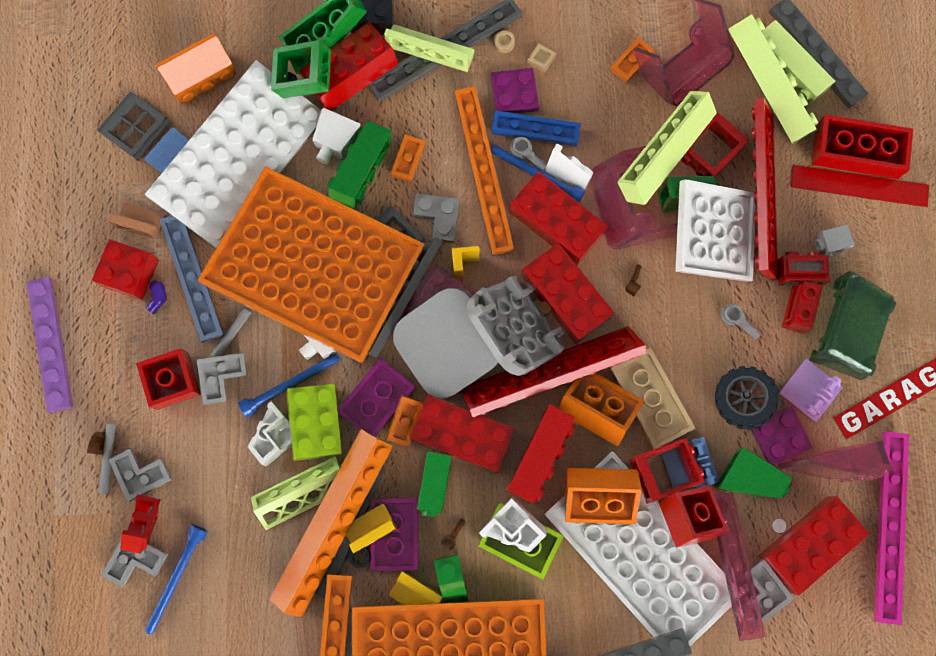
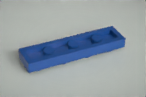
[492,110,581,147]

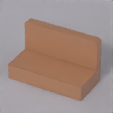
[109,203,166,240]

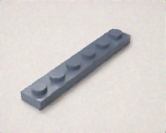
[159,215,224,343]

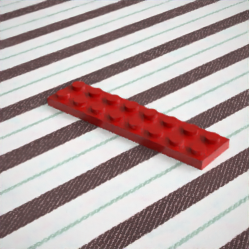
[752,97,779,281]
[461,326,647,417]

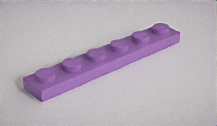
[27,277,74,413]

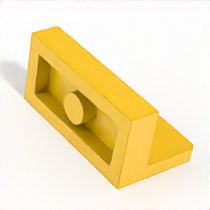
[452,246,480,282]
[346,504,397,553]
[389,571,443,604]

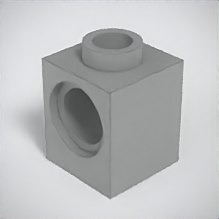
[814,224,855,256]

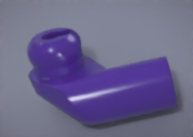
[145,280,167,315]

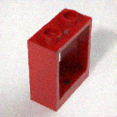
[680,112,750,178]
[629,438,704,504]

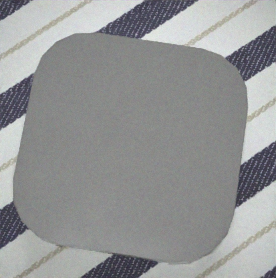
[466,276,564,376]
[393,288,498,398]

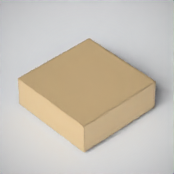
[527,43,557,73]

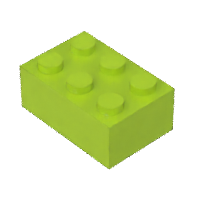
[286,384,342,461]
[478,503,564,580]

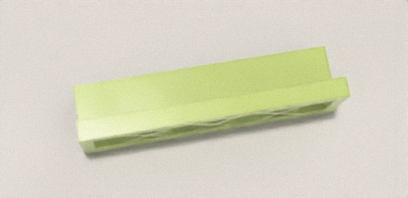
[384,24,474,72]
[251,456,340,530]

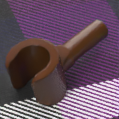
[625,265,642,297]
[441,518,466,550]

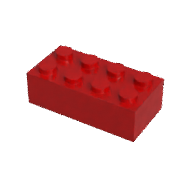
[299,22,399,111]
[811,114,913,179]
[509,171,608,266]
[521,243,615,344]
[410,395,515,474]
[505,404,576,504]
[758,496,870,596]

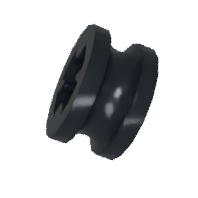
[349,547,371,568]

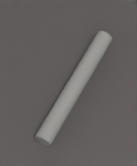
[210,308,251,357]
[99,424,116,494]

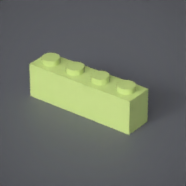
[762,20,835,106]

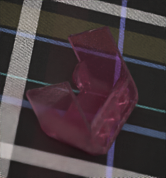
[633,0,734,106]
[591,146,678,249]

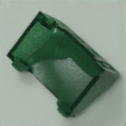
[809,271,896,380]

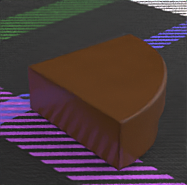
[532,296,552,317]
[87,432,105,455]

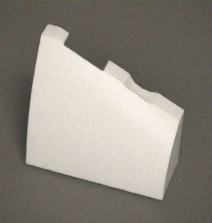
[545,144,594,189]
[248,401,291,467]
[479,497,548,552]

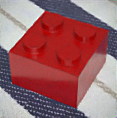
[91,239,159,301]
[136,348,201,410]
[658,486,729,548]

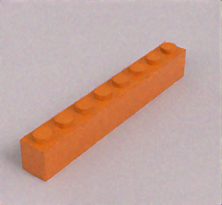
[269,429,393,618]

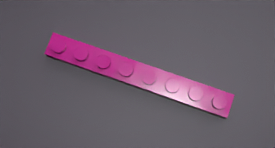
[874,431,909,625]

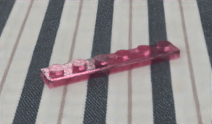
[714,492,766,641]

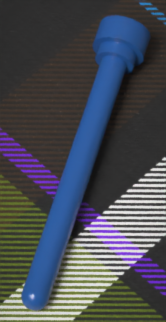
[490,145,586,203]
[238,354,340,418]
[145,524,208,635]

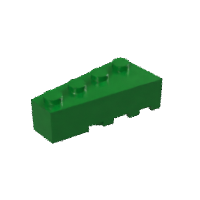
[278,0,367,75]
[327,121,392,210]

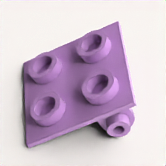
[779,359,843,422]

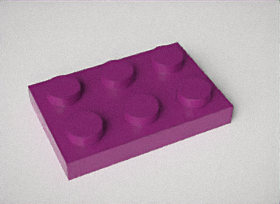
[337,358,416,436]
[371,498,419,571]

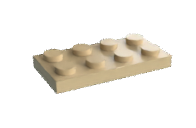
[610,347,696,450]

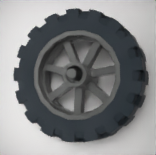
[715,366,779,429]

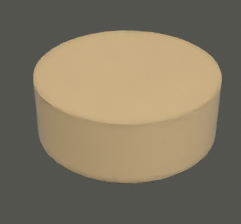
[494,30,515,53]

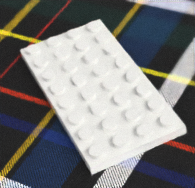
[145,60,322,248]
[544,451,744,646]

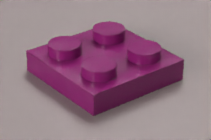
[491,68,539,113]
[751,406,813,466]

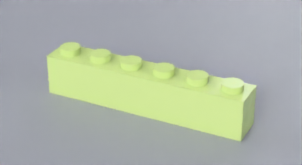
[728,14,819,144]
[618,91,717,205]

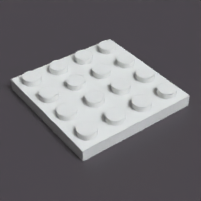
[675,179,756,282]

